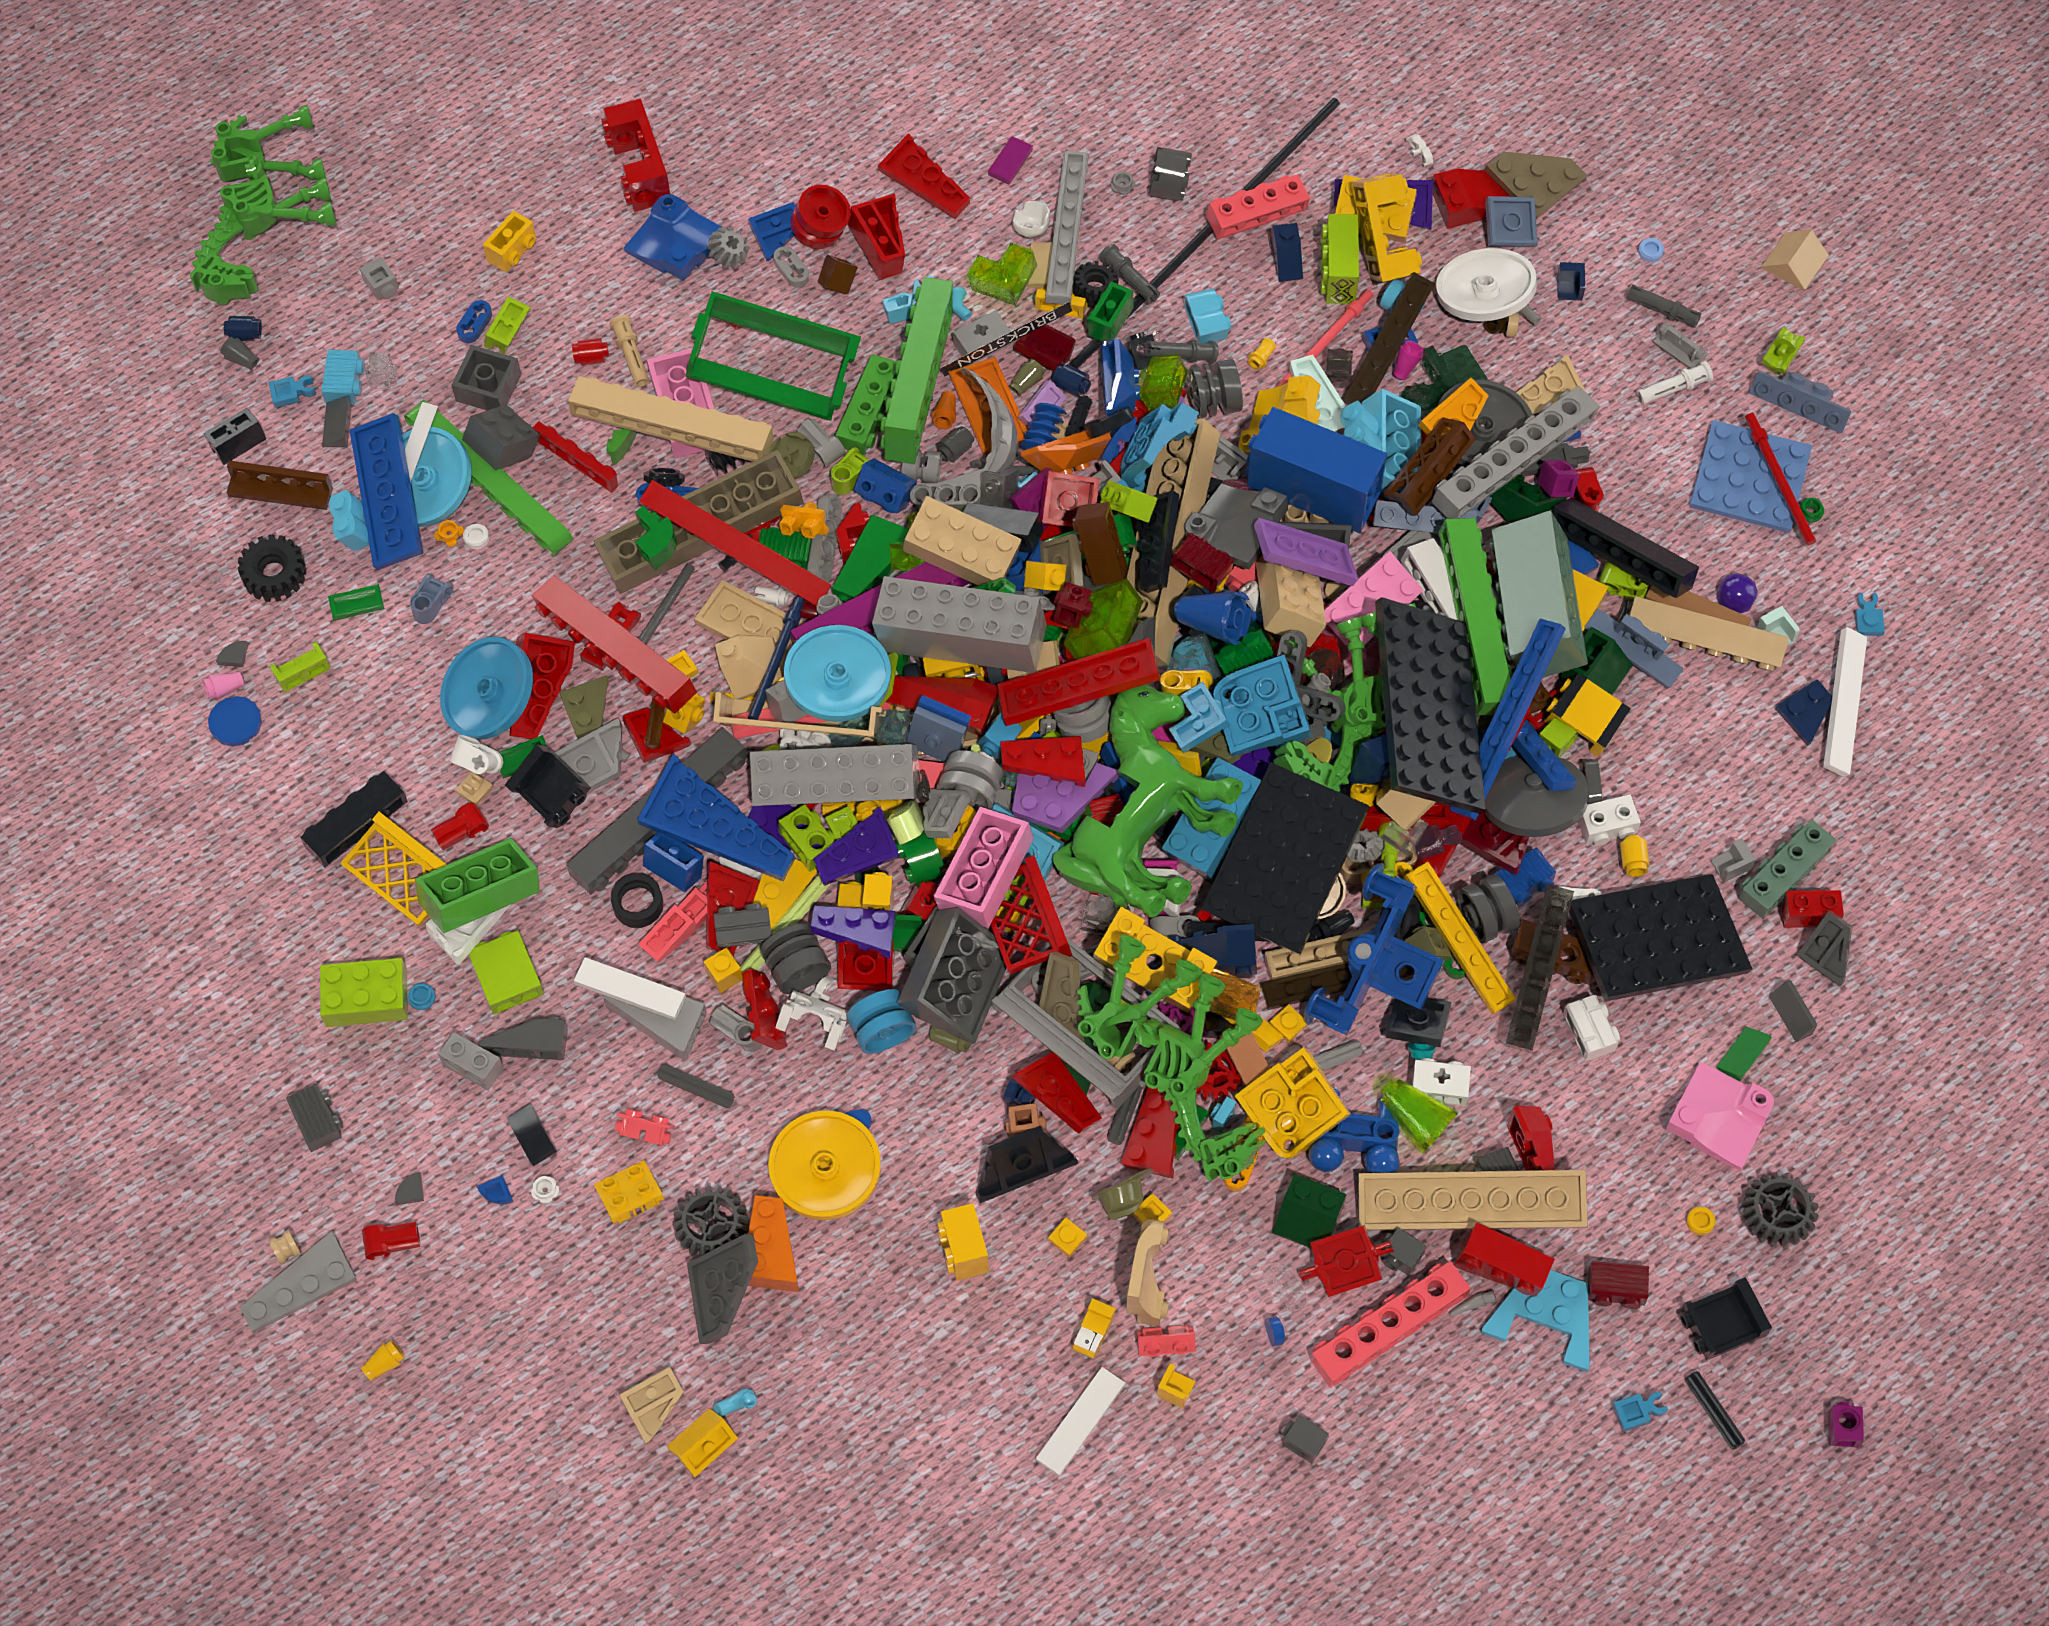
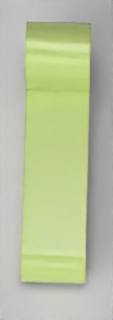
[883,799,925,845]

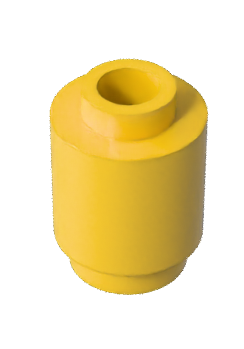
[1620,835,1650,877]

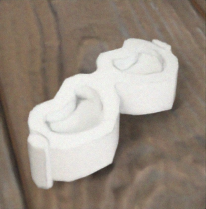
[1406,134,1433,167]
[810,976,838,1016]

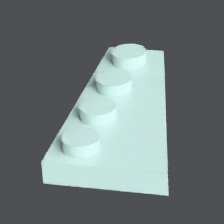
[1289,355,1346,435]

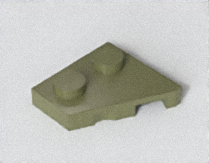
[559,675,609,739]

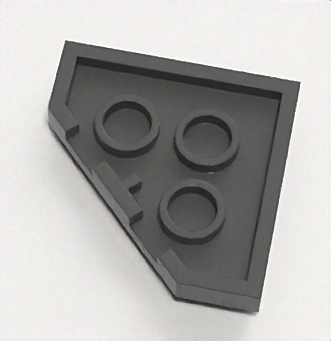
[687,1234,758,1344]

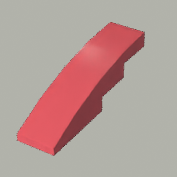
[638,881,707,962]

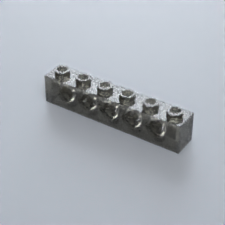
[1505,884,1574,1053]

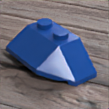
[1101,339,1140,415]

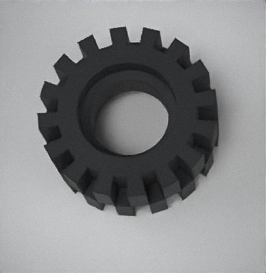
[1072,261,1119,307]

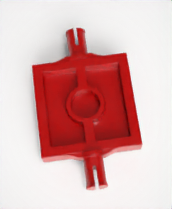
[1299,1225,1394,1297]

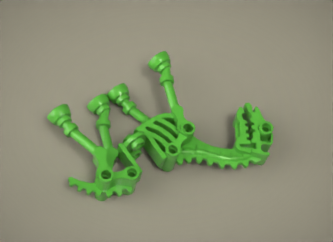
[190,105,337,305]
[1274,603,1416,792]
[1077,935,1266,1181]

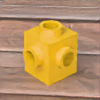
[663,693,706,734]

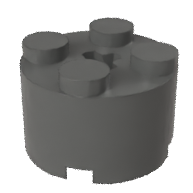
[1149,147,1192,201]

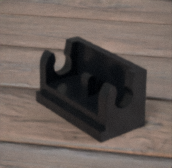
[204,408,266,465]

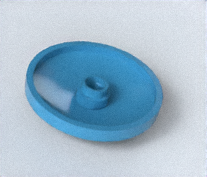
[440,637,533,740]

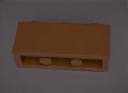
[1073,502,1128,586]

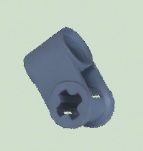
[410,573,453,624]

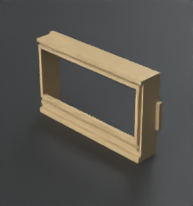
[713,692,890,741]

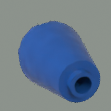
[1174,591,1252,645]

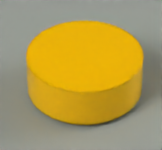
[1686,1207,1716,1236]

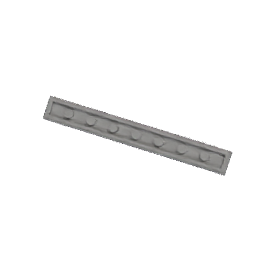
[1046,151,1088,305]

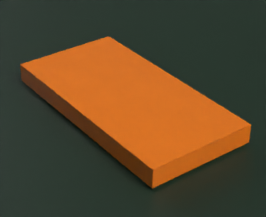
[949,357,1028,456]

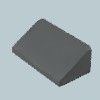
[322,396,352,447]
[1769,979,1817,1042]

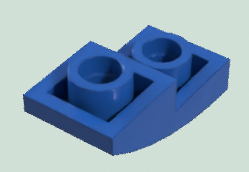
[1097,417,1138,463]

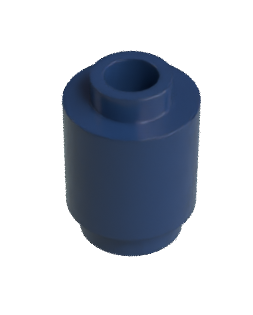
[224,316,262,341]
[1052,364,1091,397]

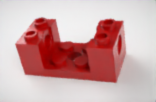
[601,98,670,212]

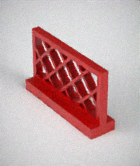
[991,855,1073,975]

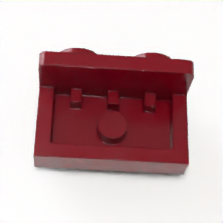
[1014,318,1076,371]

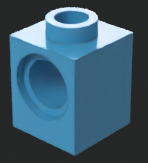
[977,712,1022,759]

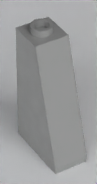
[601,994,707,1061]

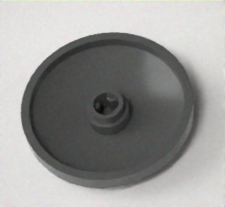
[1437,380,1533,467]
[1484,754,1588,837]

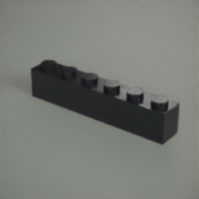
[1553,497,1699,598]

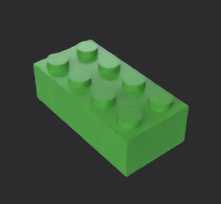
[415,838,540,934]

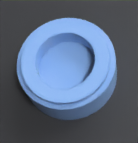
[1638,238,1664,262]

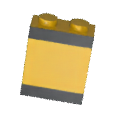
[1545,673,1631,756]

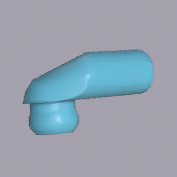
[953,287,973,322]
[714,1389,757,1417]

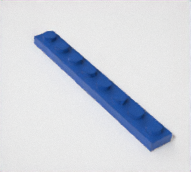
[1450,618,1566,820]

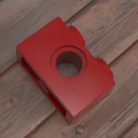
[1781,890,1844,928]

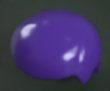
[1716,573,1758,613]

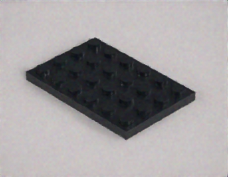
[1201,762,1370,955]
[1566,874,1753,1002]

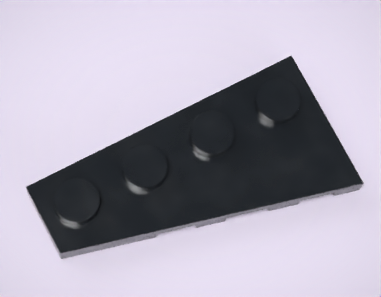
[1136,490,1179,593]

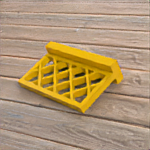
[340,812,447,926]

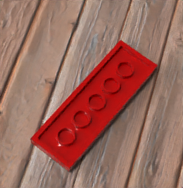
[997,638,1161,726]

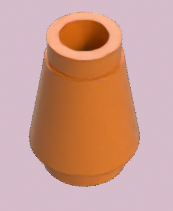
[931,391,956,429]

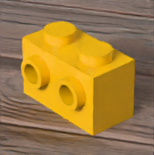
[483,210,537,272]

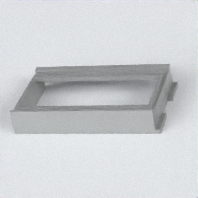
[991,937,1180,1110]

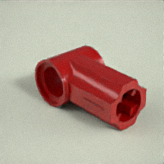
[431,803,489,850]
[362,1222,420,1260]

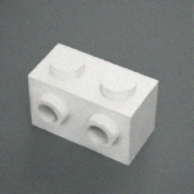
[1578,794,1641,846]

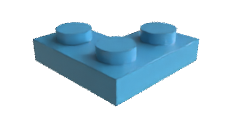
[1169,682,1230,753]

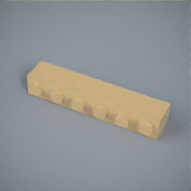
[1629,596,1789,671]

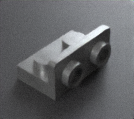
[980,466,1019,509]

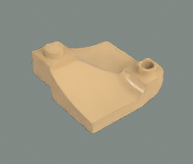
[1126,1220,1169,1327]

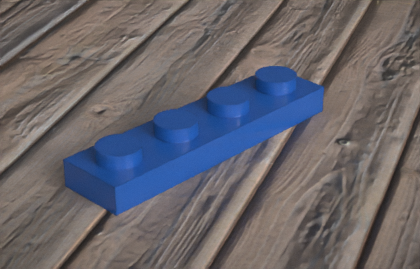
[1513,720,1576,791]

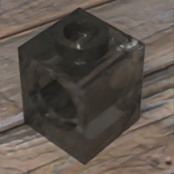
[1325,348,1353,388]

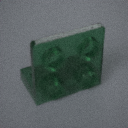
[1421,345,1489,397]

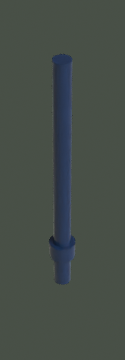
[748,596,805,720]

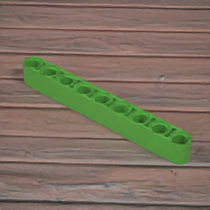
[404,400,573,556]

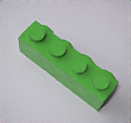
[836,354,898,456]

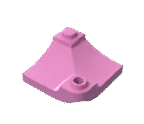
[1666,1062,1774,1171]

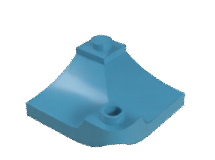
[1121,402,1199,489]
[1213,655,1313,756]

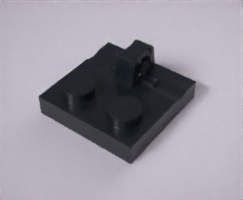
[1386,998,1451,1047]

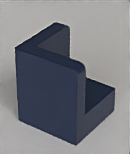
[1557,262,1585,301]

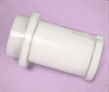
[754,586,789,608]

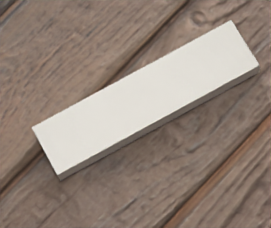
[574,957,686,1020]
[1036,1367,1126,1477]

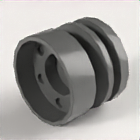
[1188,359,1243,419]
[760,924,831,994]

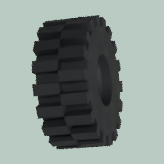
[238,534,307,602]

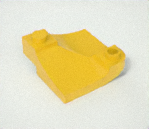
[1238,375,1321,455]
[1235,1047,1351,1159]

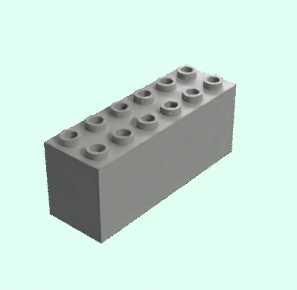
[872,576,1047,673]
[750,744,921,806]

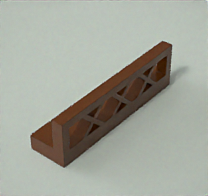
[1383,417,1476,516]
[226,460,333,510]

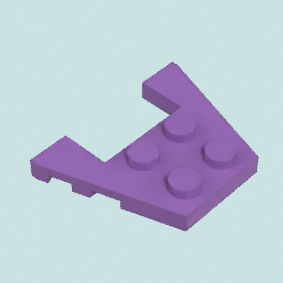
[1012,738,1119,833]

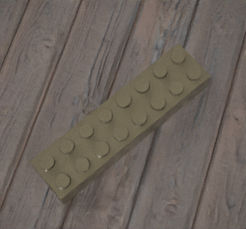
[593,450,804,594]

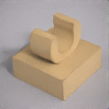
[455,771,494,806]

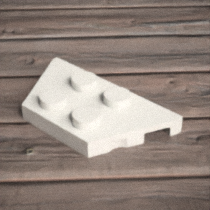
[426,905,510,965]

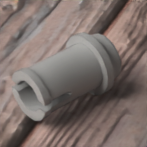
[1302,673,1331,705]

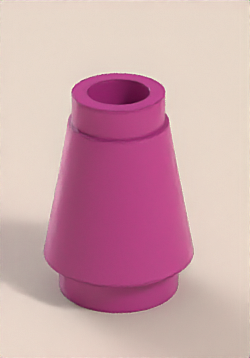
[1393,341,1424,380]

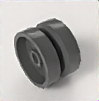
[1457,874,1520,943]

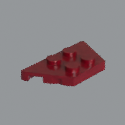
[1459,811,1530,875]

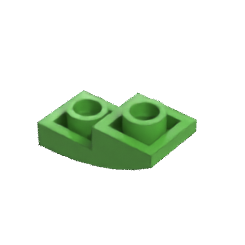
[606,428,637,464]

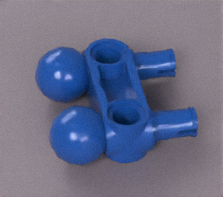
[1309,1089,1400,1173]

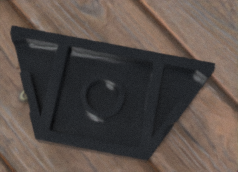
[975,1126,1079,1204]

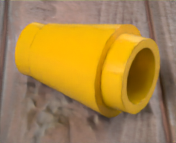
[361,1340,405,1381]

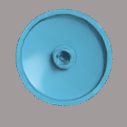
[402,427,472,527]
[784,625,891,722]

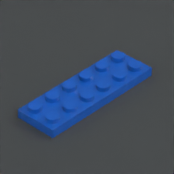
[349,413,423,570]

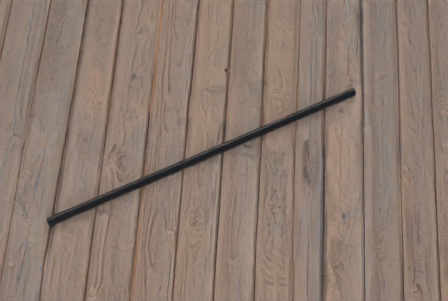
[1069,98,1340,369]

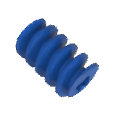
[1020,403,1067,450]

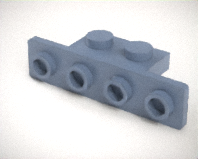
[1749,371,1851,433]
[1373,500,1477,533]
[1584,609,1683,688]

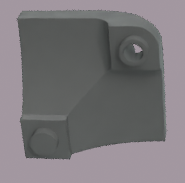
[1185,484,1288,570]

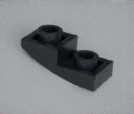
[507,1103,557,1166]

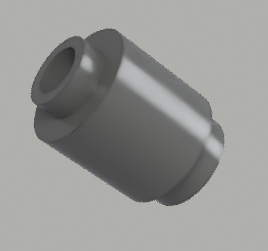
[937,426,974,463]

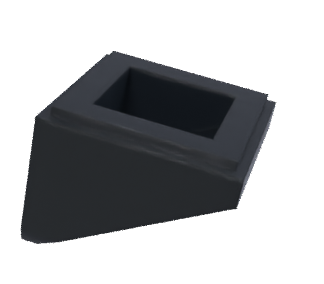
[1205,1011,1233,1038]

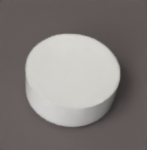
[463,524,489,549]

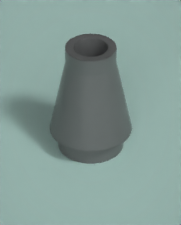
[220,337,260,370]

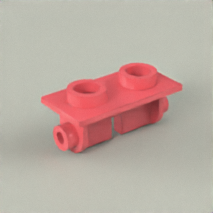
[615,1108,675,1146]
[1137,1324,1196,1357]

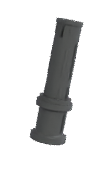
[1099,244,1160,304]
[1144,340,1219,363]

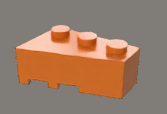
[748,1195,799,1292]

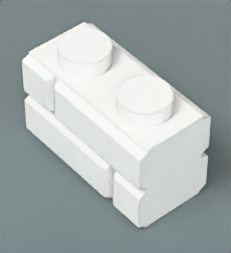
[1563,995,1620,1062]

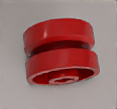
[790,184,851,249]

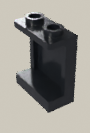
[505,745,591,828]
[1680,1277,1772,1361]

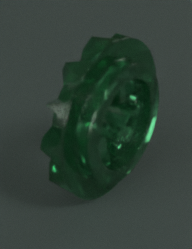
[1401,382,1442,411]

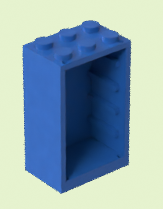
[1245,407,1388,533]

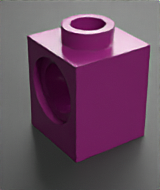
[1537,460,1580,497]
[1828,1402,1864,1448]

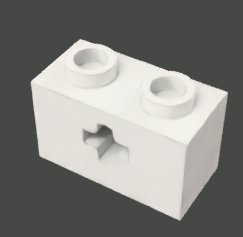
[1410,1058,1471,1106]

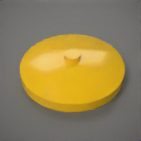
[768,1111,881,1220]

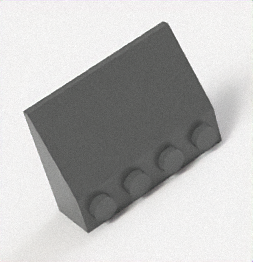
[897,907,1014,1044]

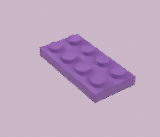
[1254,518,1358,586]

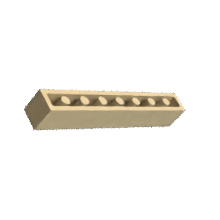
[568,376,774,461]

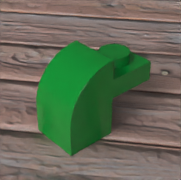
[635,506,677,570]

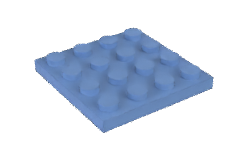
[1690,420,1812,533]

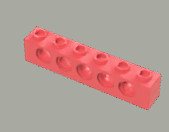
[1311,1261,1471,1388]

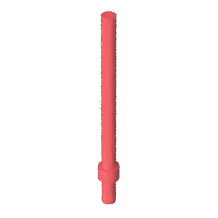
[1276,289,1374,387]

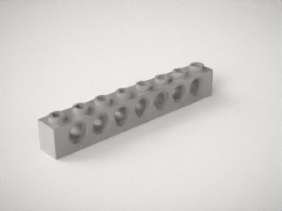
[1432,386,1600,519]

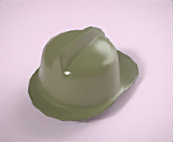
[1092,1168,1153,1220]

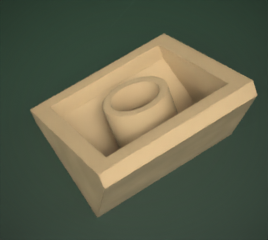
[1761,230,1829,291]
[1376,780,1436,831]

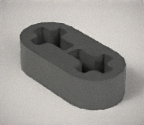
[1582,759,1602,804]

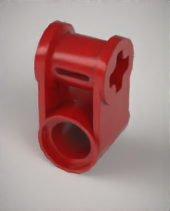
[1572,467,1604,511]

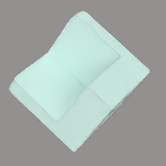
[1757,606,1800,645]

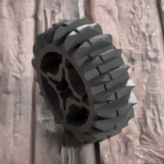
[1741,1172,1819,1248]
[673,1185,749,1257]

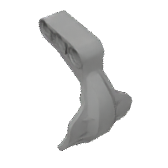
[910,368,1018,512]

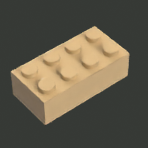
[903,496,1022,586]
[1256,554,1326,647]

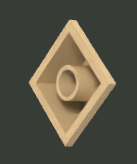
[715,635,783,700]

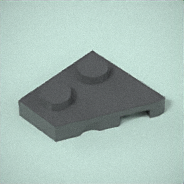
[1797,911,1853,986]

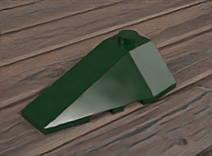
[1457,463,1567,523]

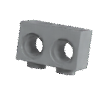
[438,1032,504,1091]

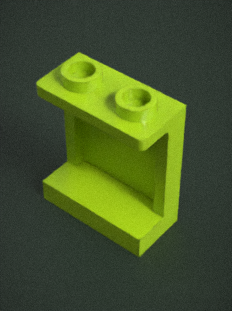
[468,930,544,1015]

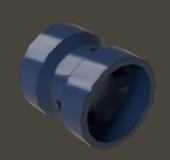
[1003,1078,1036,1106]

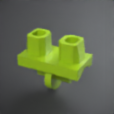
[1762,327,1805,374]

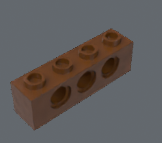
[1510,919,1601,993]

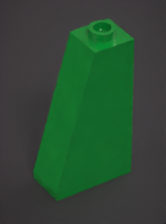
[832,514,910,604]

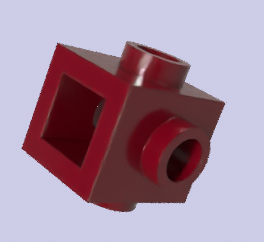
[1053,582,1094,629]

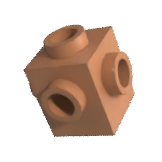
[1006,1103,1047,1138]

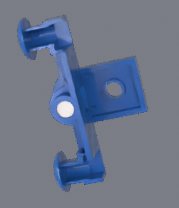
[1304,863,1444,1036]

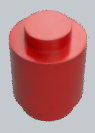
[572,338,609,366]

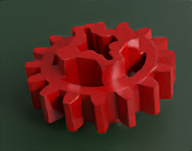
[1196,1042,1242,1103]

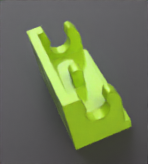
[484,296,530,354]
[269,641,331,693]

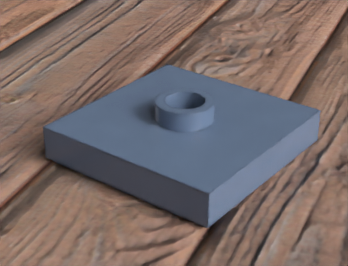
[1485,196,1538,247]
[906,706,967,762]

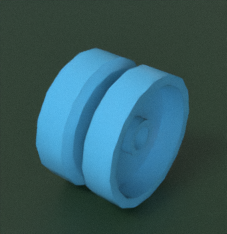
[846,989,917,1054]

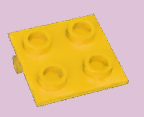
[594,1160,664,1224]

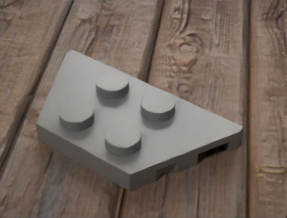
[555,718,623,794]

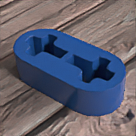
[456,300,492,343]

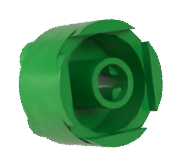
[894,830,946,886]

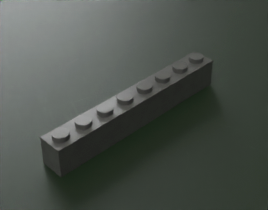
[566,728,747,895]

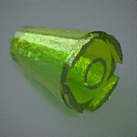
[1380,1079,1459,1154]

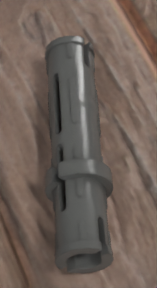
[1626,284,1702,328]

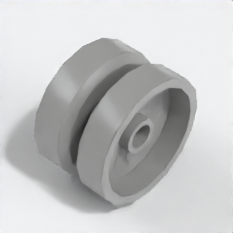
[1053,696,1112,743]
[936,750,1004,812]

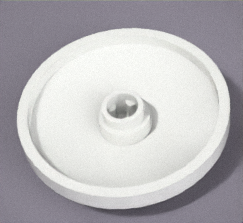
[1436,248,1537,321]

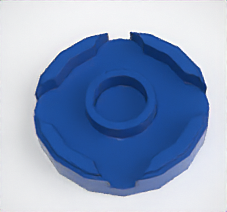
[208,696,262,747]

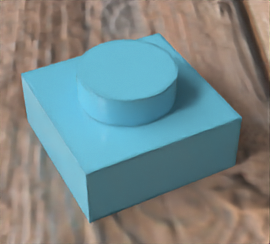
[1211,1097,1237,1133]

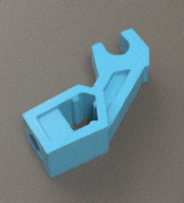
[882,275,933,324]

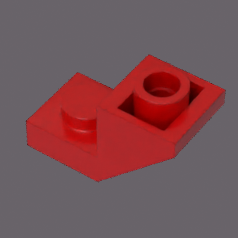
[836,502,869,564]

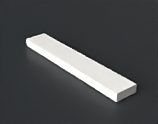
[1823,627,1867,776]

